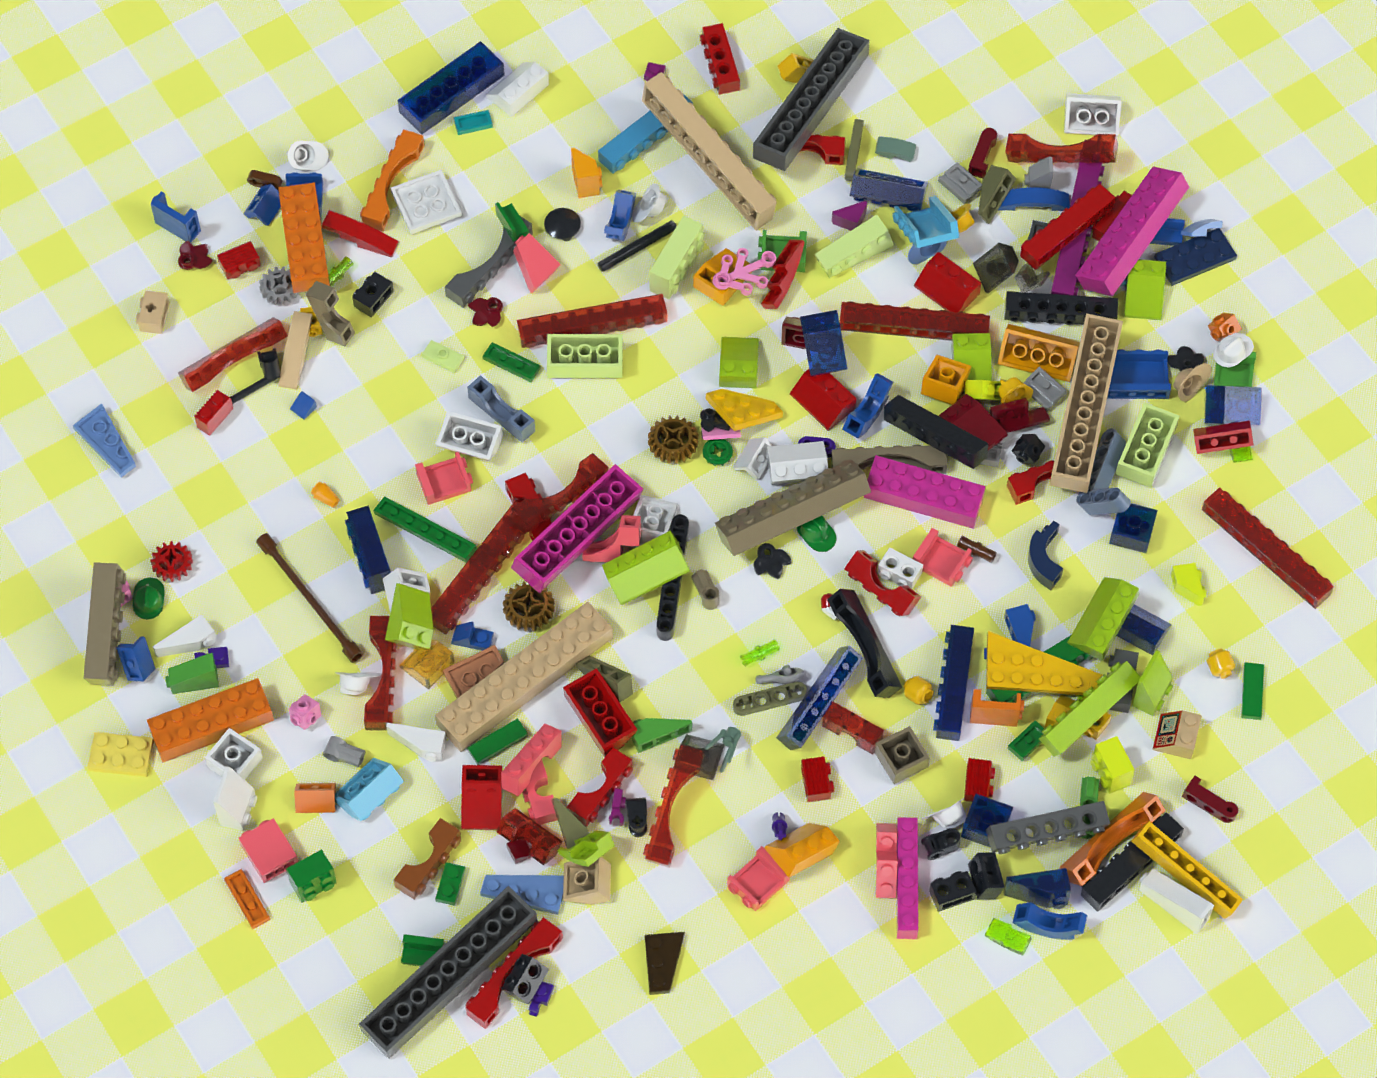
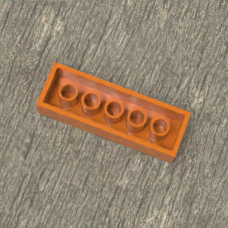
[278,182,330,293]
[147,678,274,763]

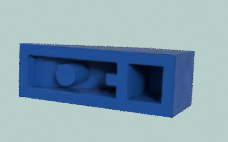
[1004,604,1036,647]

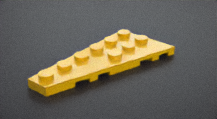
[986,631,1102,695]

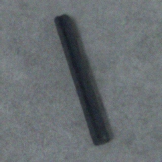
[598,220,677,272]

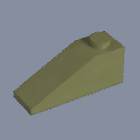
[978,165,1016,224]
[576,655,633,702]
[551,797,589,849]

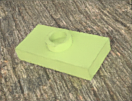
[422,340,464,373]

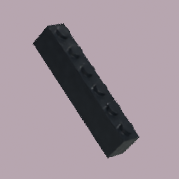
[884,394,988,469]
[1081,812,1184,912]

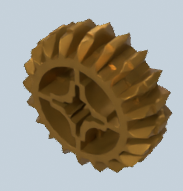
[648,415,699,465]
[503,581,555,632]

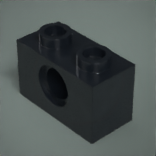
[352,271,394,318]

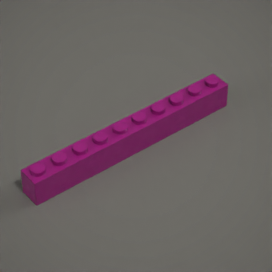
[1051,140,1108,296]

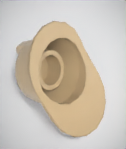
[1173,363,1212,402]

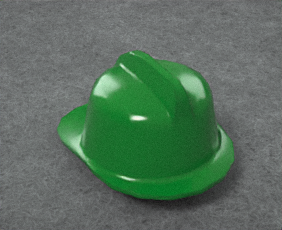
[797,515,837,552]
[132,577,165,620]

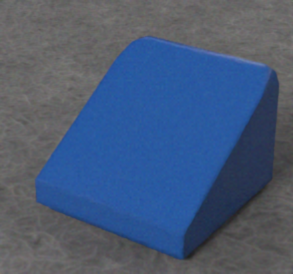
[290,391,317,420]

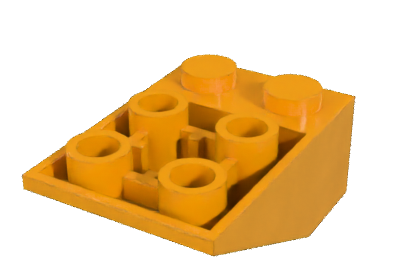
[693,248,752,306]

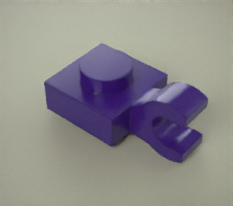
[194,646,229,668]
[529,981,554,1017]

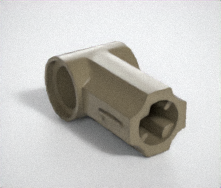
[691,569,719,610]

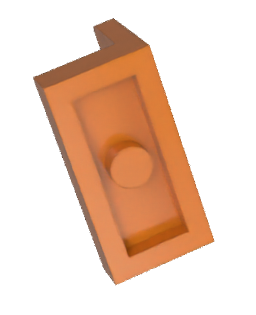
[294,783,336,813]

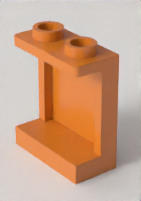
[970,689,1024,727]

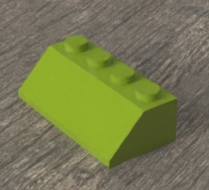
[602,531,690,605]
[1067,577,1139,661]

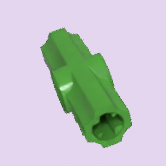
[1080,776,1099,839]

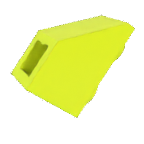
[965,380,1001,400]
[1171,563,1206,606]

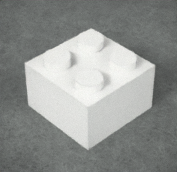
[204,728,263,780]

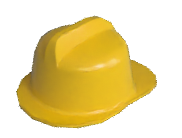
[951,203,975,233]
[998,377,1033,404]

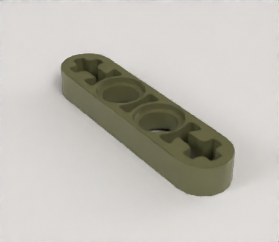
[844,119,864,181]
[733,682,807,716]

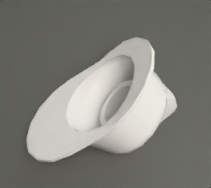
[286,140,328,170]
[632,184,667,223]
[1213,333,1254,367]
[335,672,382,695]
[922,798,967,829]

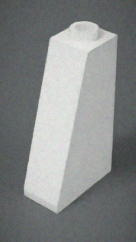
[1139,869,1214,934]

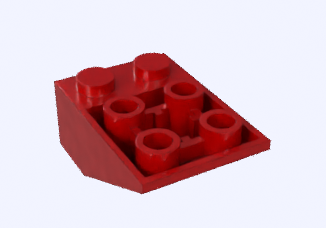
[461,765,503,830]

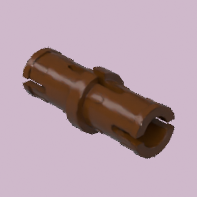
[957,535,997,563]

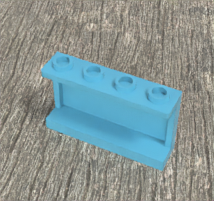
[892,196,959,248]

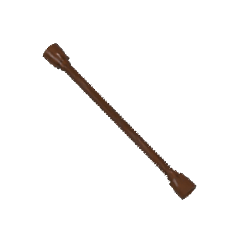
[256,533,363,663]

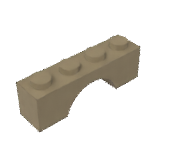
[306,281,355,347]

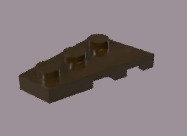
[645,932,685,995]

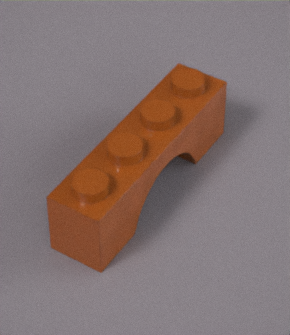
[394,818,461,900]

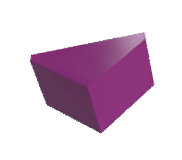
[831,201,867,231]

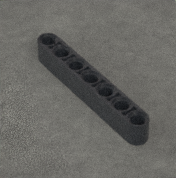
[656,514,689,641]

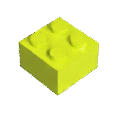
[1091,736,1135,794]

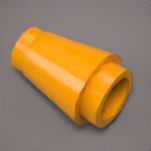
[311,482,340,508]

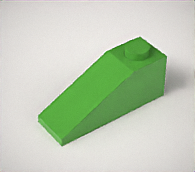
[631,718,692,753]

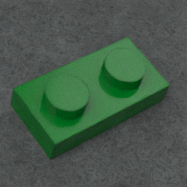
[1007,720,1045,761]
[435,862,466,906]

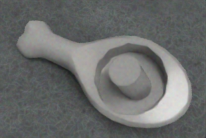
[756,665,804,684]

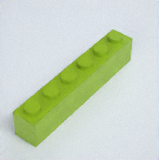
[1039,661,1141,757]

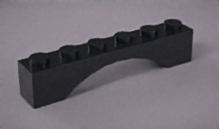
[827,589,902,698]

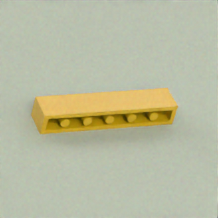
[1131,821,1243,919]

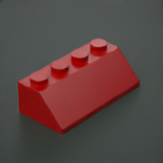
[563,668,637,758]

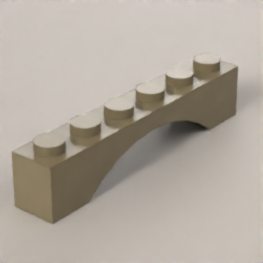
[831,444,947,474]

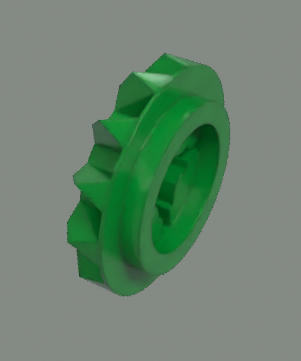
[703,439,733,466]

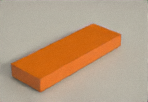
[224,869,270,929]

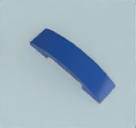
[998,187,1070,211]

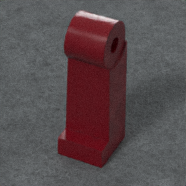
[968,128,997,179]
[1182,775,1238,823]

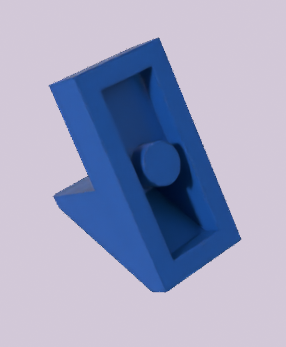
[451,621,494,651]

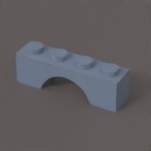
[467,375,535,443]

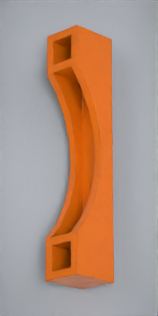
[360,129,425,232]
[1060,792,1166,886]

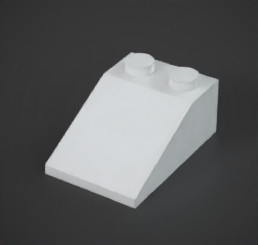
[631,495,678,548]
[213,766,257,831]

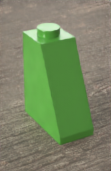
[165,653,219,694]

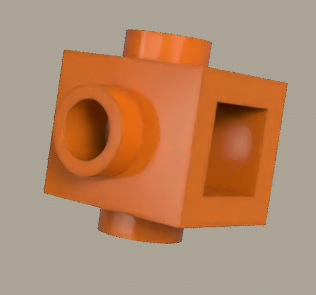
[1207,313,1242,341]

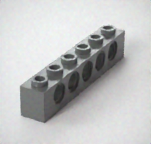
[986,801,1110,854]

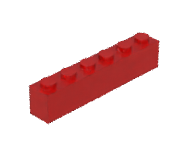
[1020,184,1116,270]

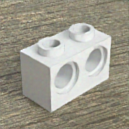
[877,547,923,589]

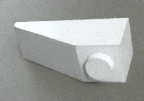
[153,614,217,657]
[386,723,446,762]

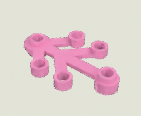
[712,248,776,296]

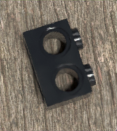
[968,852,1005,900]
[929,871,977,912]
[501,954,549,1005]

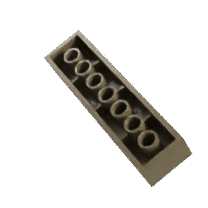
[715,459,871,556]

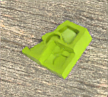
[557,830,615,867]

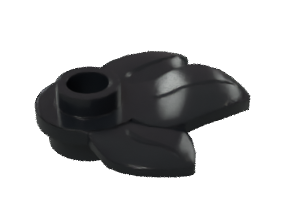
[1167,346,1204,372]
[700,408,730,432]
[753,543,791,579]

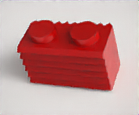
[217,241,261,280]
[194,390,234,436]
[801,756,834,802]
[964,758,995,804]

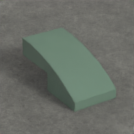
[875,136,916,162]

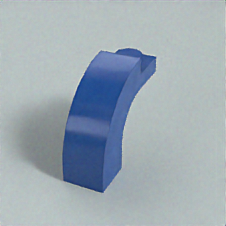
[604,189,636,241]
[842,373,893,438]
[1012,902,1088,940]

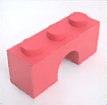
[522,759,558,826]

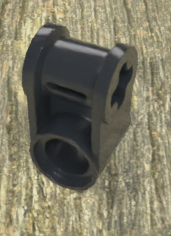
[257,348,280,379]
[626,797,647,837]
[921,828,961,860]

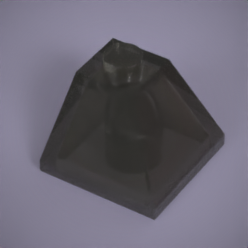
[973,242,1019,294]
[676,734,724,781]

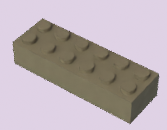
[84,562,126,686]

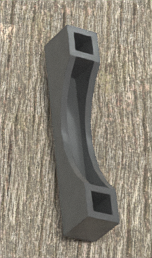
[445,216,533,308]

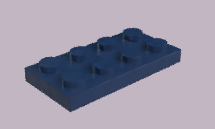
[1154,228,1237,286]

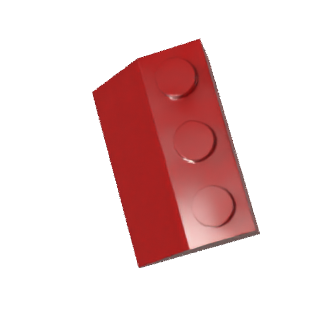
[914,251,981,318]
[790,362,856,431]

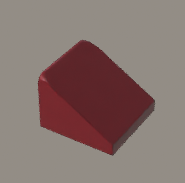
[506,838,533,864]

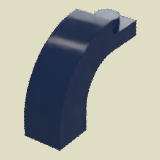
[1028,520,1063,590]

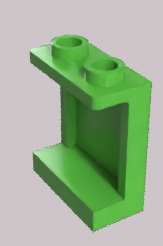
[758,230,807,272]
[1212,352,1256,400]

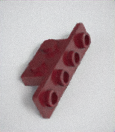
[990,398,1050,433]

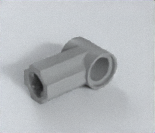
[323,736,365,767]

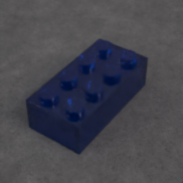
[344,505,391,594]

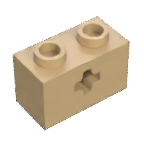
[136,290,170,334]

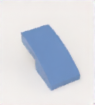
[1181,219,1222,237]

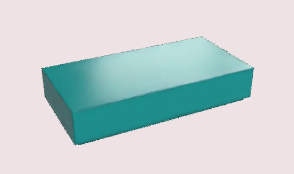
[453,110,493,135]

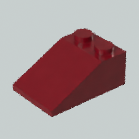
[939,394,1008,451]

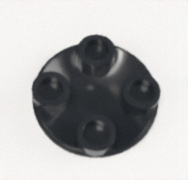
[544,208,581,241]

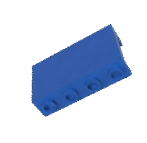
[1107,349,1171,399]

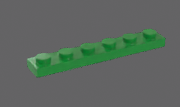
[373,496,477,563]

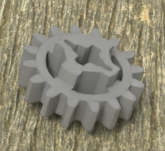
[259,267,297,305]

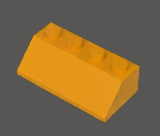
[997,324,1080,382]

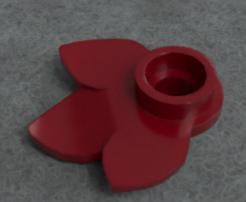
[178,241,213,270]
[468,297,503,327]

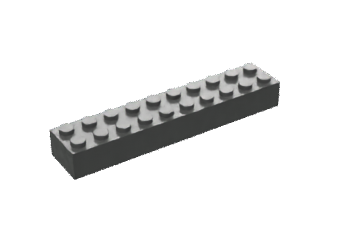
[753,28,870,171]
[359,886,538,1059]

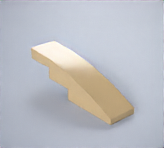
[278,311,313,390]

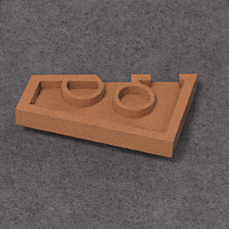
[443,645,504,699]

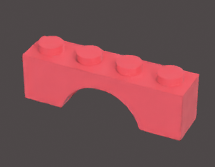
[501,724,562,796]

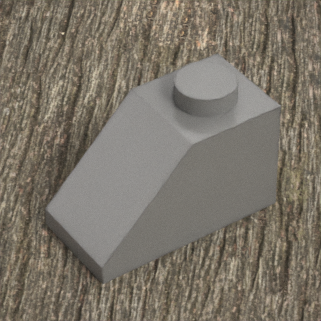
[1024,157,1053,189]

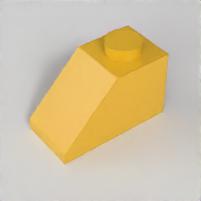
[778,53,814,83]
[1045,695,1075,728]

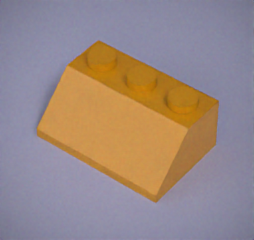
[764,823,840,878]

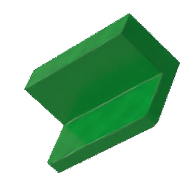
[495,202,529,242]
[401,934,445,967]

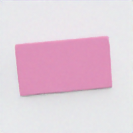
[701,427,741,440]

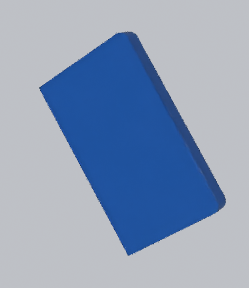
[243,184,281,226]
[1150,218,1185,246]
[116,636,155,681]

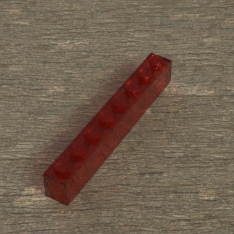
[517,293,667,348]
[839,301,990,341]
[1202,487,1334,609]
[431,500,535,634]

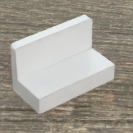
[733,437,772,479]

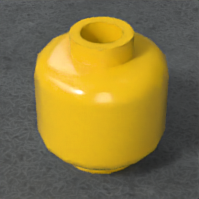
[1207,648,1235,679]
[904,676,933,705]

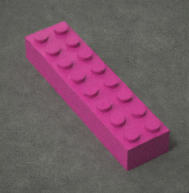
[1076,166,1189,296]
[511,464,643,593]

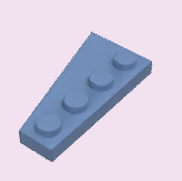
[73,403,136,478]
[480,875,564,915]

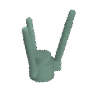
[705,727,742,773]

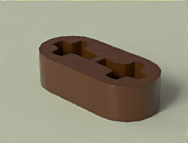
[247,170,282,190]

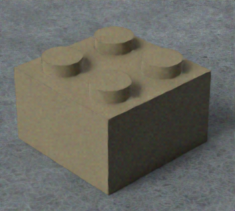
[874,726,930,784]

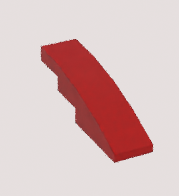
[322,210,398,258]
[761,240,805,309]

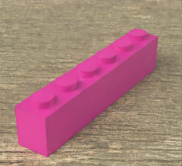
[897,817,918,939]

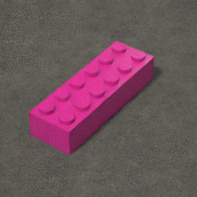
[864,455,986,529]

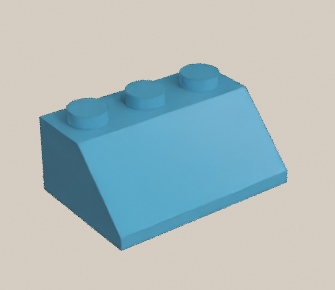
[335,758,404,821]

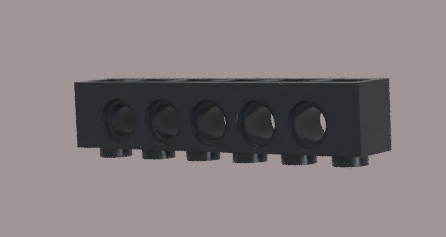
[1004,291,1118,325]

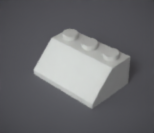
[486,62,549,117]
[1064,93,1122,136]
[436,411,503,461]
[767,441,828,485]

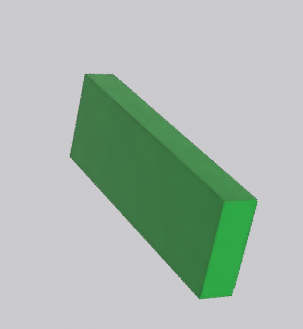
[483,342,541,383]
[1241,662,1264,720]
[467,718,528,765]

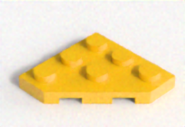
[705,389,783,431]

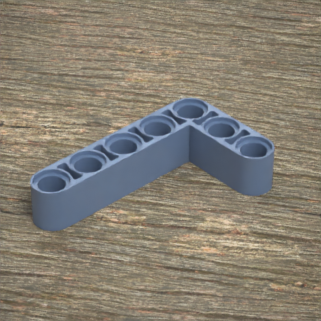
[1076,428,1131,515]

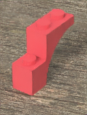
[582,515,641,562]
[876,823,898,898]

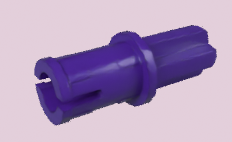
[772,812,787,840]

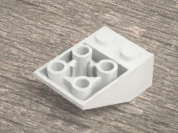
[383,568,430,612]

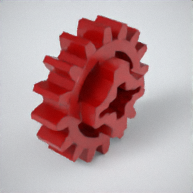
[150,541,193,582]

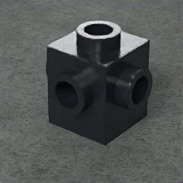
[1012,434,1046,464]

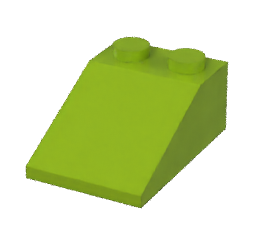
[1124,259,1166,320]
[951,333,992,394]
[719,337,759,389]
[385,583,433,650]
[1132,650,1173,716]

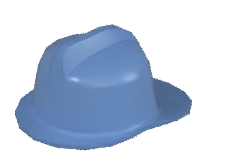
[908,241,946,264]

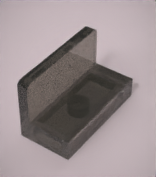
[1014,263,1050,294]

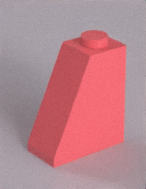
[513,233,561,293]

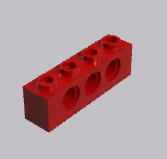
[699,23,740,95]

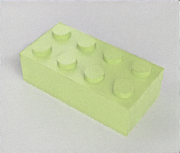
[649,216,705,299]
[547,334,623,378]
[1116,403,1180,487]

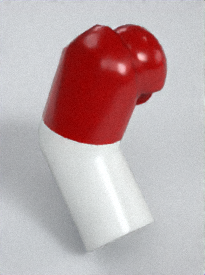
[821,593,838,621]

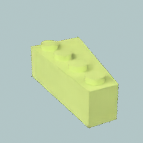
[815,214,894,278]

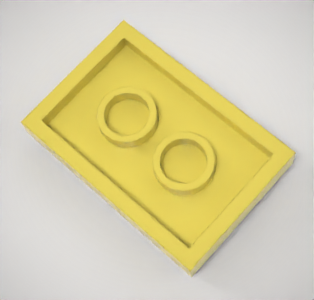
[87,732,154,777]

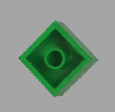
[286,849,337,903]

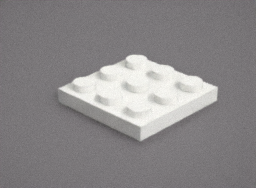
[390,170,462,234]

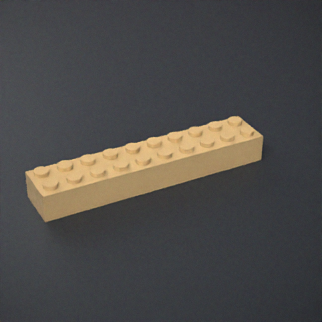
[642,72,777,230]
[1050,313,1123,493]
[435,602,613,752]

